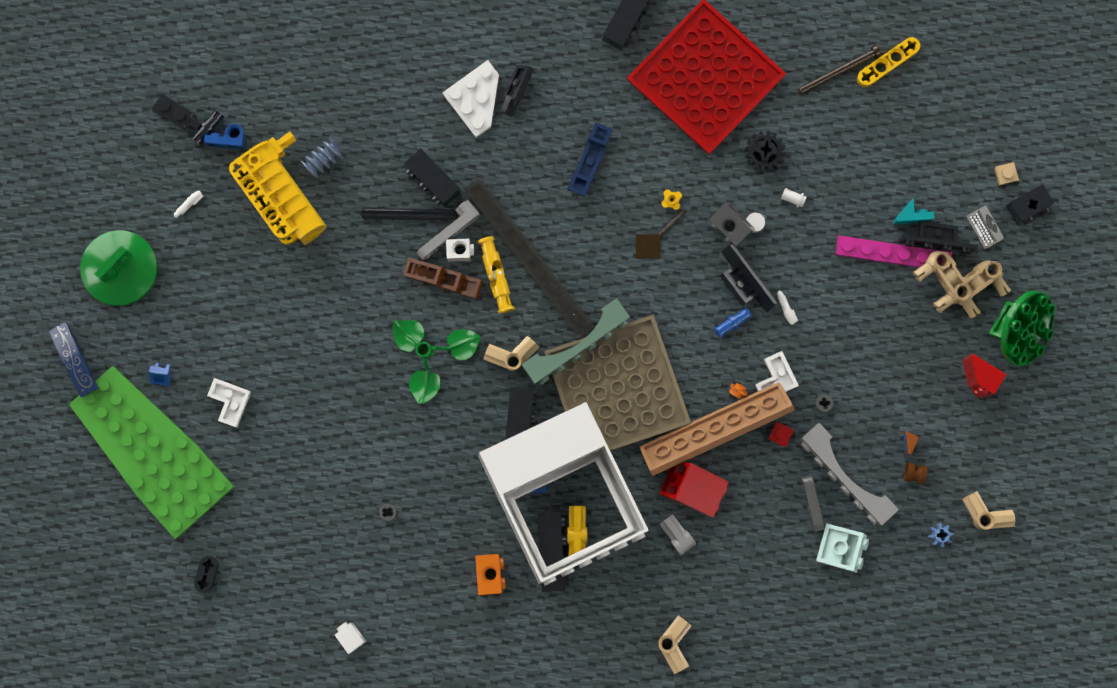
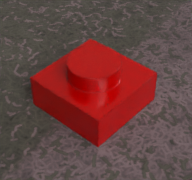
[768,421,794,447]

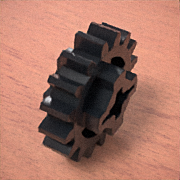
[744,131,786,173]

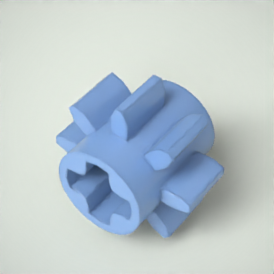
[928,523,954,547]

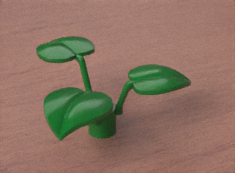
[392,320,481,404]

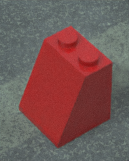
[659,461,728,517]

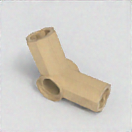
[483,336,539,372]
[962,491,1015,530]
[658,615,691,674]

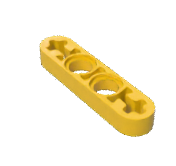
[857,37,920,87]

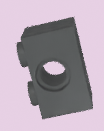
[709,202,755,246]

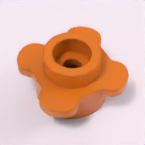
[729,383,748,399]

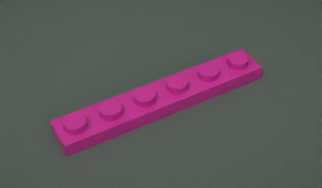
[835,236,952,268]

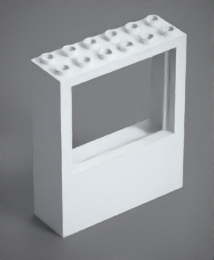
[478,402,649,585]

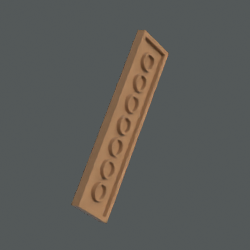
[639,382,795,476]

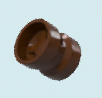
[903,462,928,485]

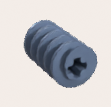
[300,137,342,178]

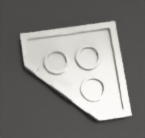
[443,60,499,138]

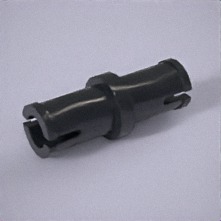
[191,109,224,146]

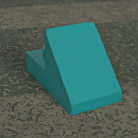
[893,199,935,225]

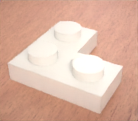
[755,351,799,392]
[207,378,251,428]

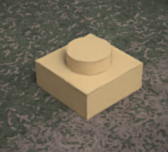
[994,162,1019,186]

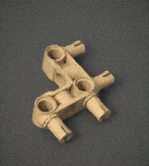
[913,251,1011,318]

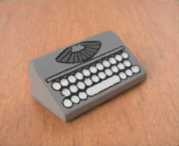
[966,205,1004,250]

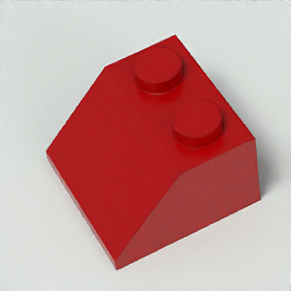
[963,354,1006,398]

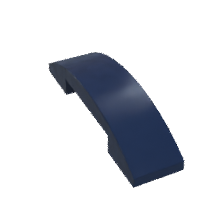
[567,122,613,197]

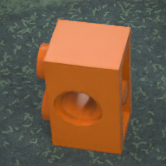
[475,554,506,595]

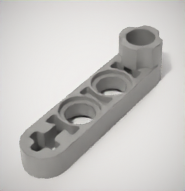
[417,200,480,261]

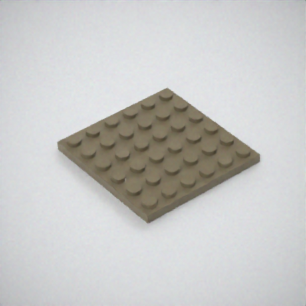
[544,315,691,451]

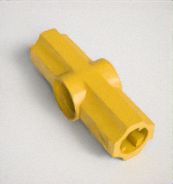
[567,506,587,557]

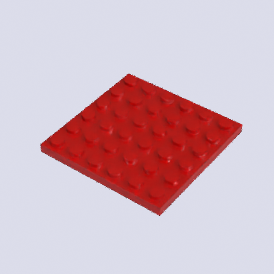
[627,0,786,155]

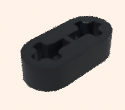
[194,556,218,593]

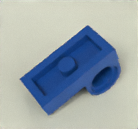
[204,123,246,150]

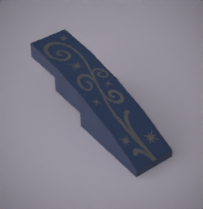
[49,322,99,398]

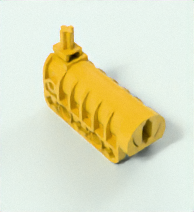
[229,132,326,245]

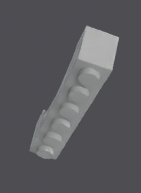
[800,423,899,526]

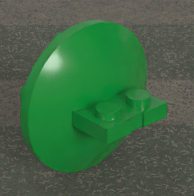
[80,230,158,306]
[989,290,1055,366]

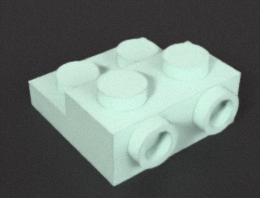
[816,523,869,573]

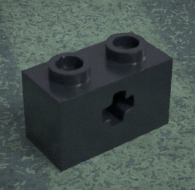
[1006,184,1055,225]

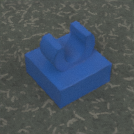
[148,362,171,386]

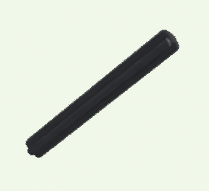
[361,208,456,221]

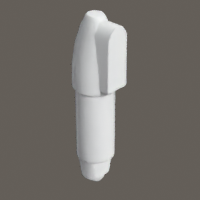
[174,191,203,218]
[777,291,798,325]

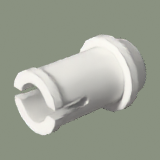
[781,188,807,207]

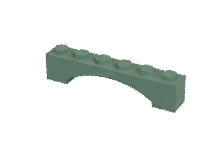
[522,298,630,385]

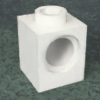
[446,239,474,262]
[335,622,366,654]

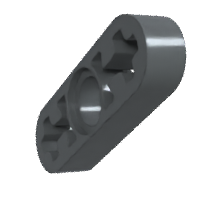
[801,475,824,532]

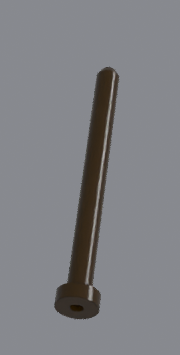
[797,45,881,95]

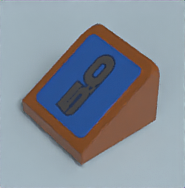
[903,431,919,456]

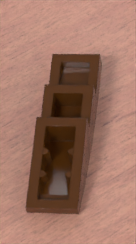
[403,258,483,300]

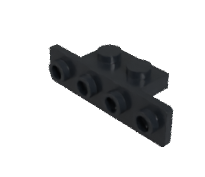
[898,221,978,254]
[720,243,777,312]

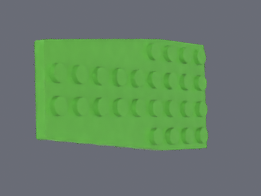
[70,366,234,539]

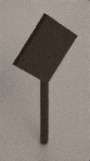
[636,210,685,258]

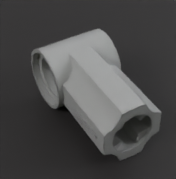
[659,514,696,555]

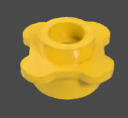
[661,190,682,210]

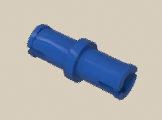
[714,307,752,338]

